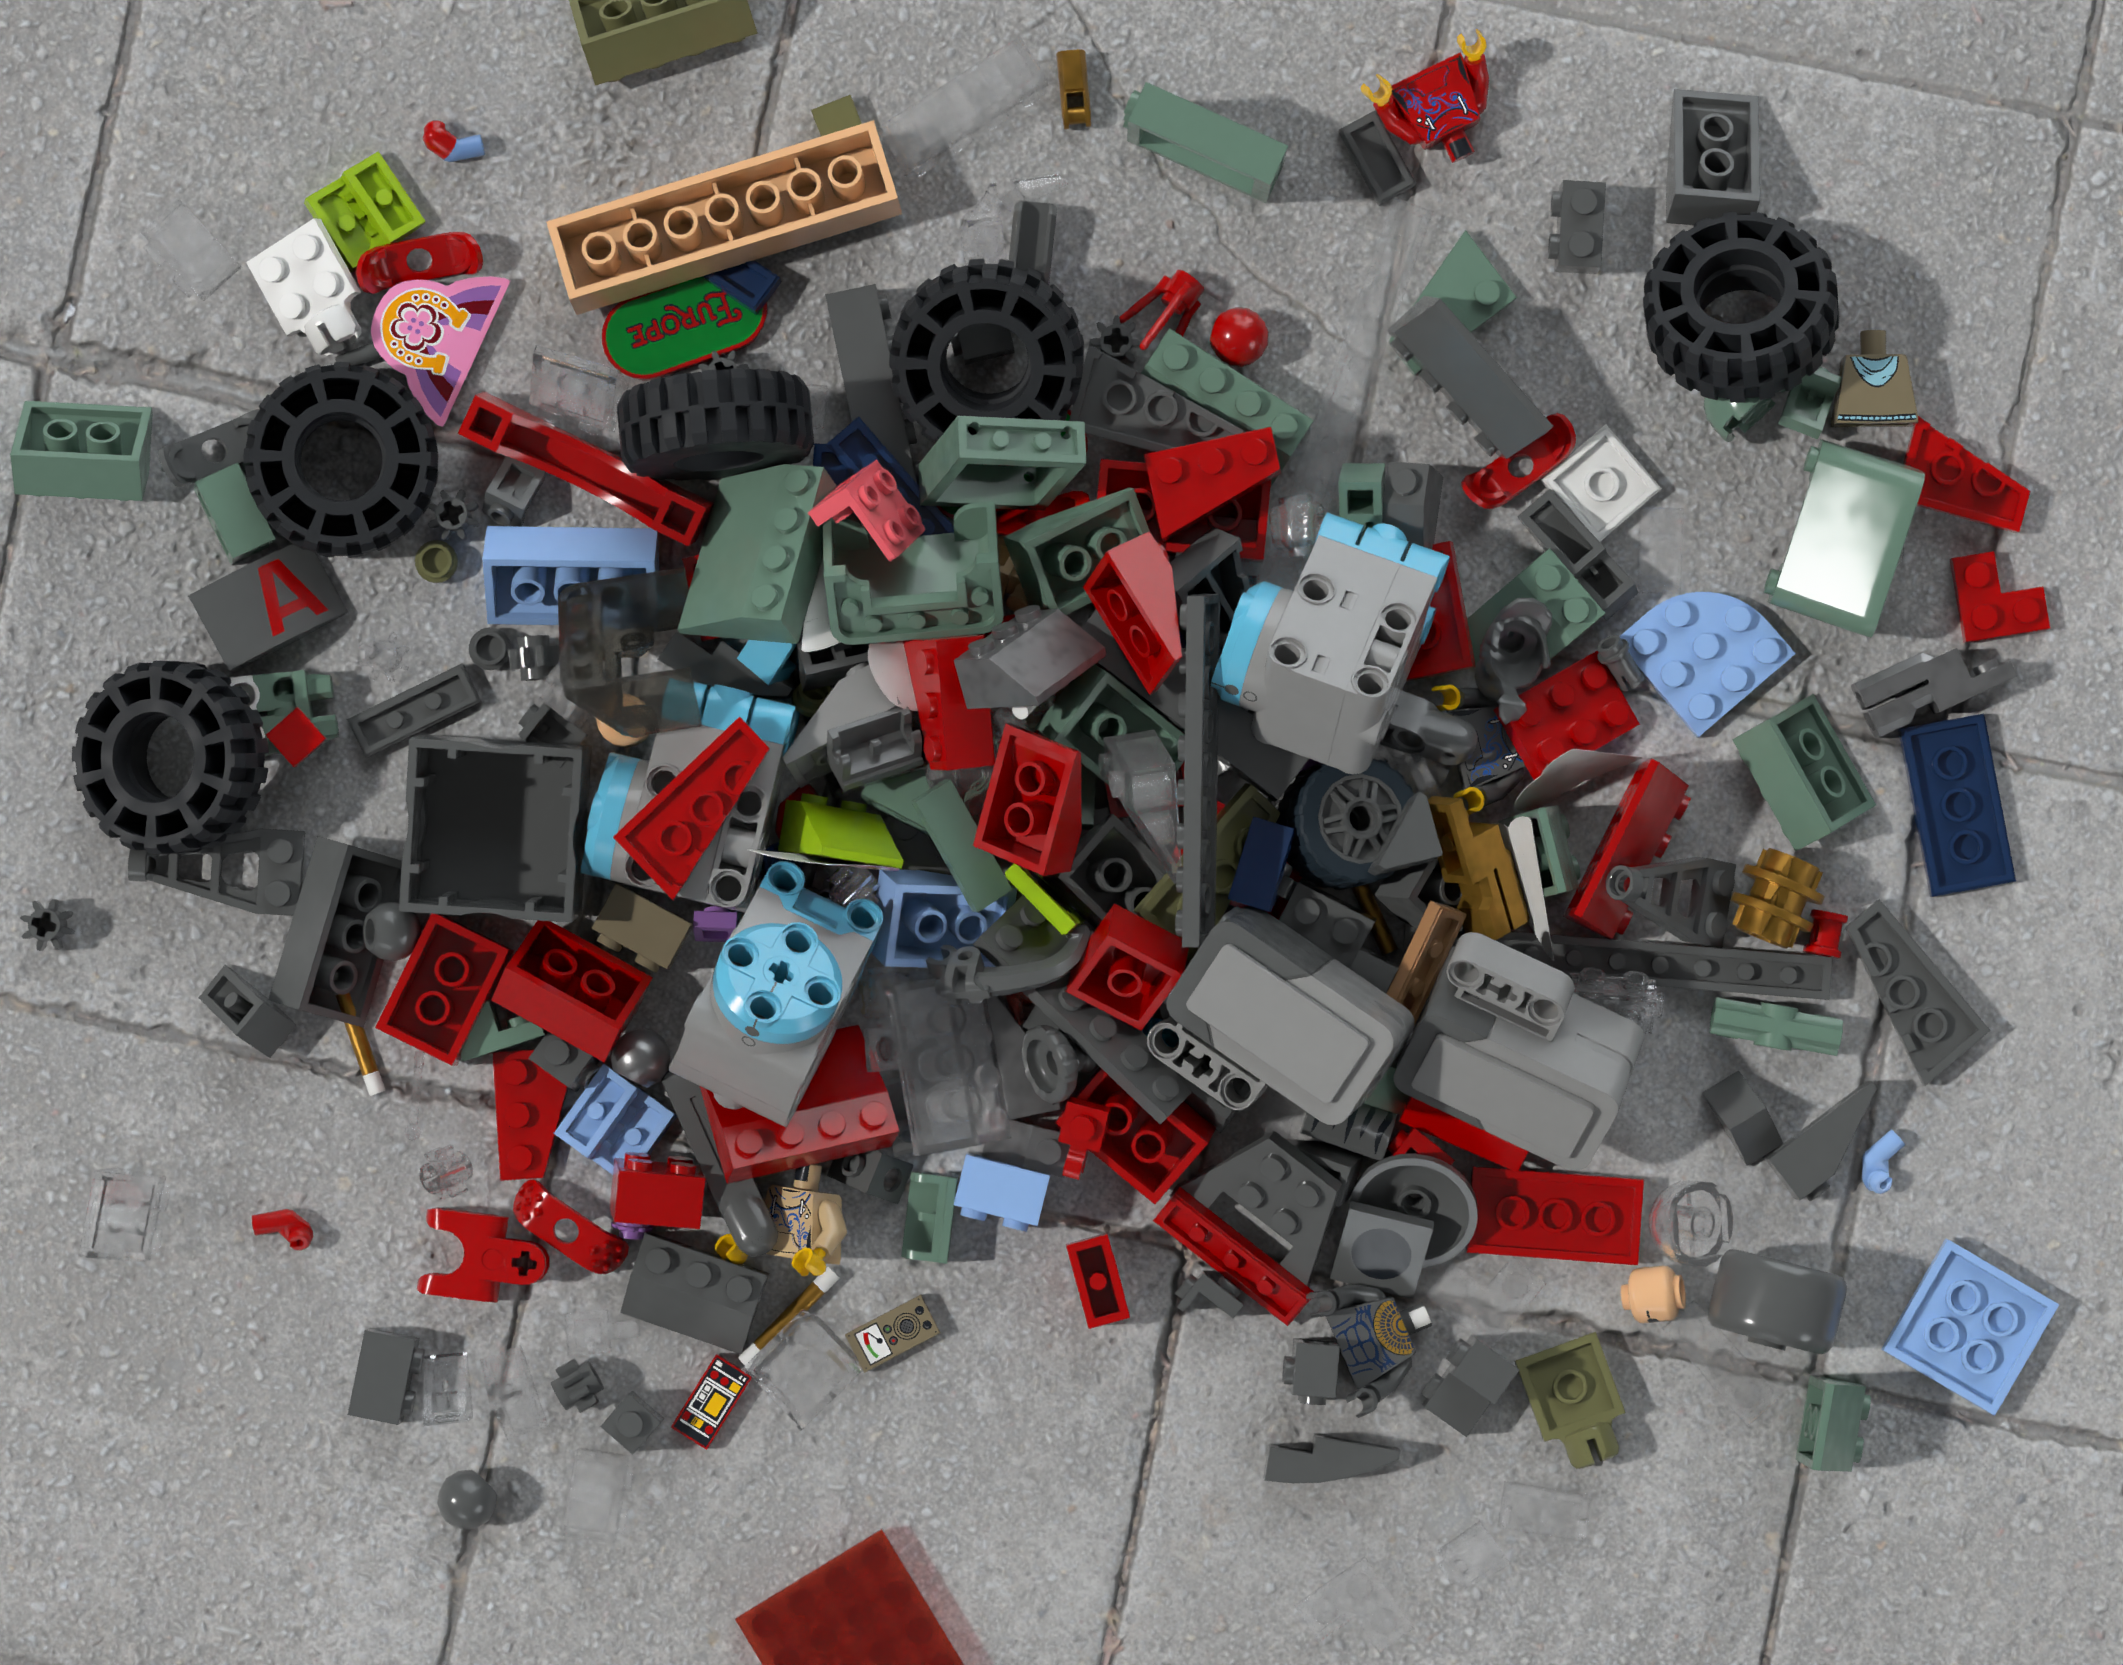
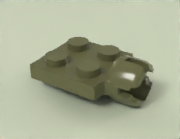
[1514,1332,1626,1469]

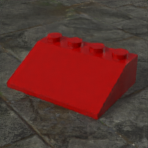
[1563,758,1691,939]
[700,1025,899,1184]

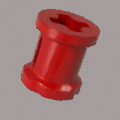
[1803,909,1848,959]

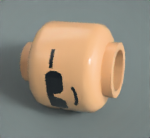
[1621,1265,1686,1324]

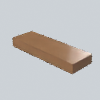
[1386,901,1467,1026]

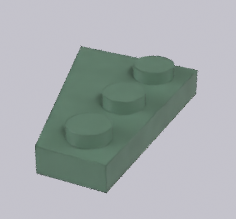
[1388,230,1517,376]

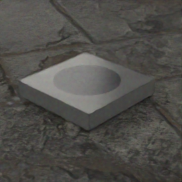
[1330,1201,1434,1299]

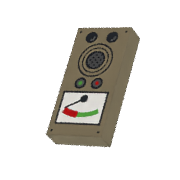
[845,1294,941,1373]

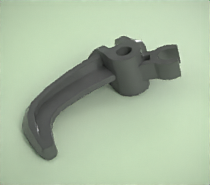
[926,925,1090,1005]

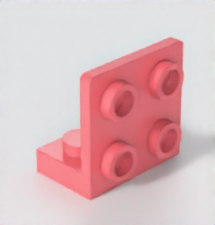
[808,459,925,561]

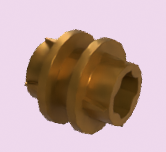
[1731,848,1825,949]

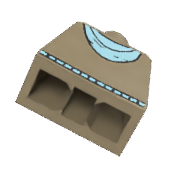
[1831,330,1918,427]

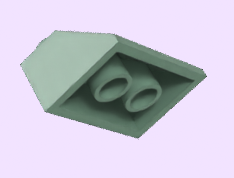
[10,401,153,501]
[1732,694,1876,851]

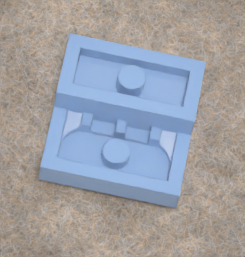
[554,1064,677,1175]

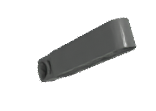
[1379,691,1478,765]
[661,1071,778,1257]

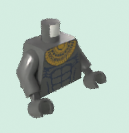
[1306,1284,1432,1418]

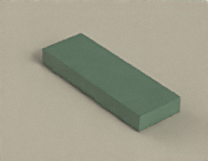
[911,779,1012,912]

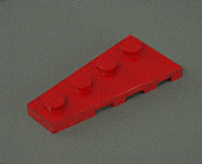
[613,717,770,901]

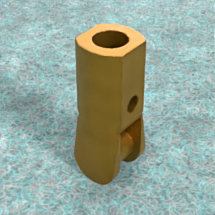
[1056,49,1091,129]

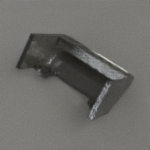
[558,567,702,738]

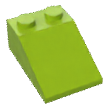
[778,793,903,869]

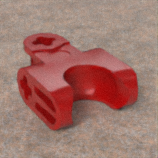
[417,1207,550,1303]

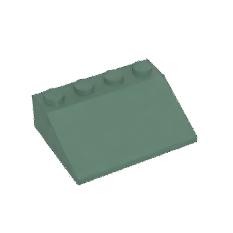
[678,464,836,644]

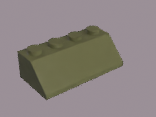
[569,0,758,85]

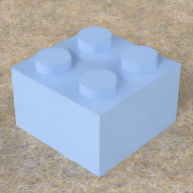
[954,1153,1050,1232]

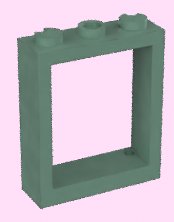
[1123,82,1288,203]
[918,416,1086,511]

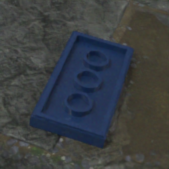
[1898,713,2016,897]

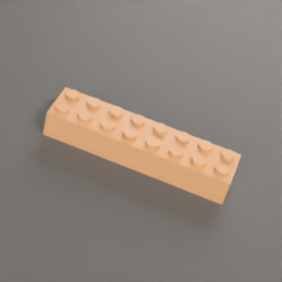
[546,120,902,315]

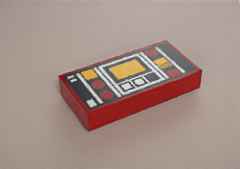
[671,1354,753,1450]

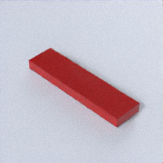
[1153,1187,1314,1326]

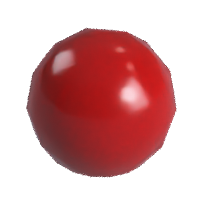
[1210,307,1268,367]

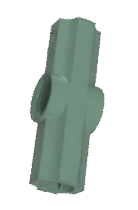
[1709,997,1843,1056]

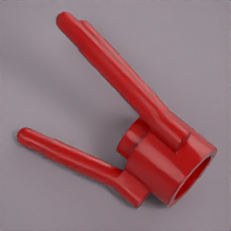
[1119,270,1205,350]

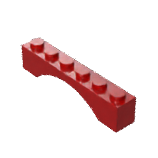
[457,392,714,546]

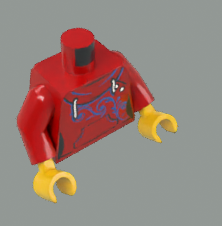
[1361,29,1490,163]

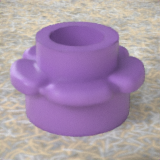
[611,1222,653,1240]

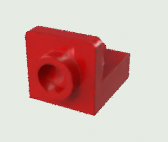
[1387,1127,1455,1165]

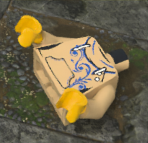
[715,1164,847,1277]

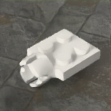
[246,218,362,356]

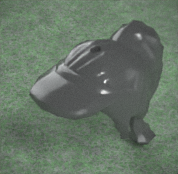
[1474,598,1552,725]

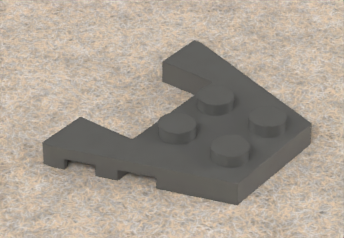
[1169,1131,1342,1287]

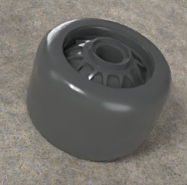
[1708,1249,1847,1354]

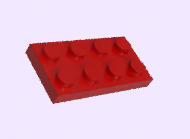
[1466,1166,1644,1265]

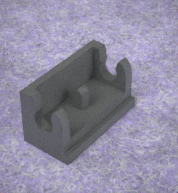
[826,706,923,791]

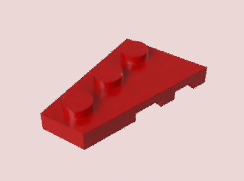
[492,1050,568,1181]

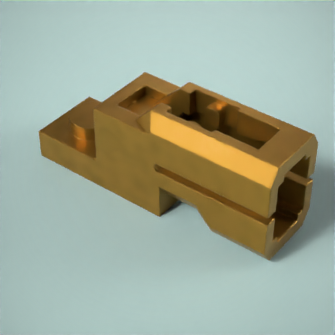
[1428,796,1530,940]

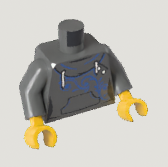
[1432,684,1526,816]

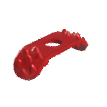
[356,232,483,294]
[1461,413,1576,509]
[513,1179,629,1275]

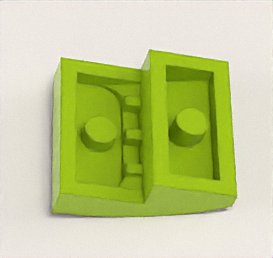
[304,151,426,273]

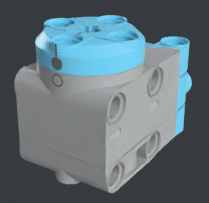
[1211,512,1450,774]
[581,676,800,913]
[669,861,884,1127]

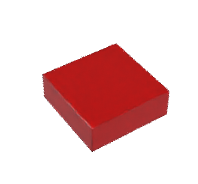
[265,707,328,768]

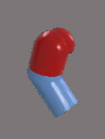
[423,120,485,162]

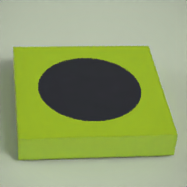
[1005,864,1085,935]

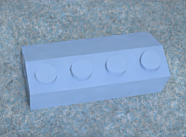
[482,526,659,627]

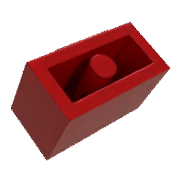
[1066,1233,1130,1329]

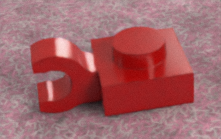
[1058,1097,1112,1180]

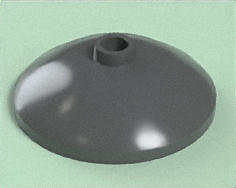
[1349,1154,1478,1268]

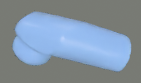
[1862,1129,1905,1194]

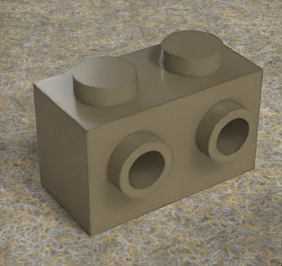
[591,883,693,973]

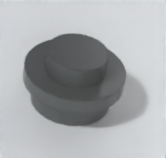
[469,627,512,670]

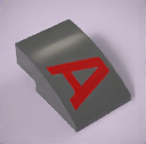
[188,544,348,673]

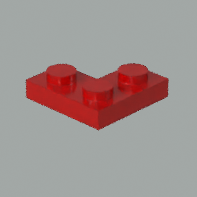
[1949,551,2050,643]

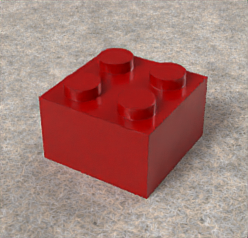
[1066,903,1189,1031]
[609,1152,705,1229]

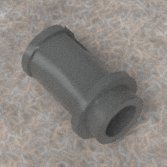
[1597,635,1645,691]

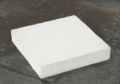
[1541,424,1662,542]

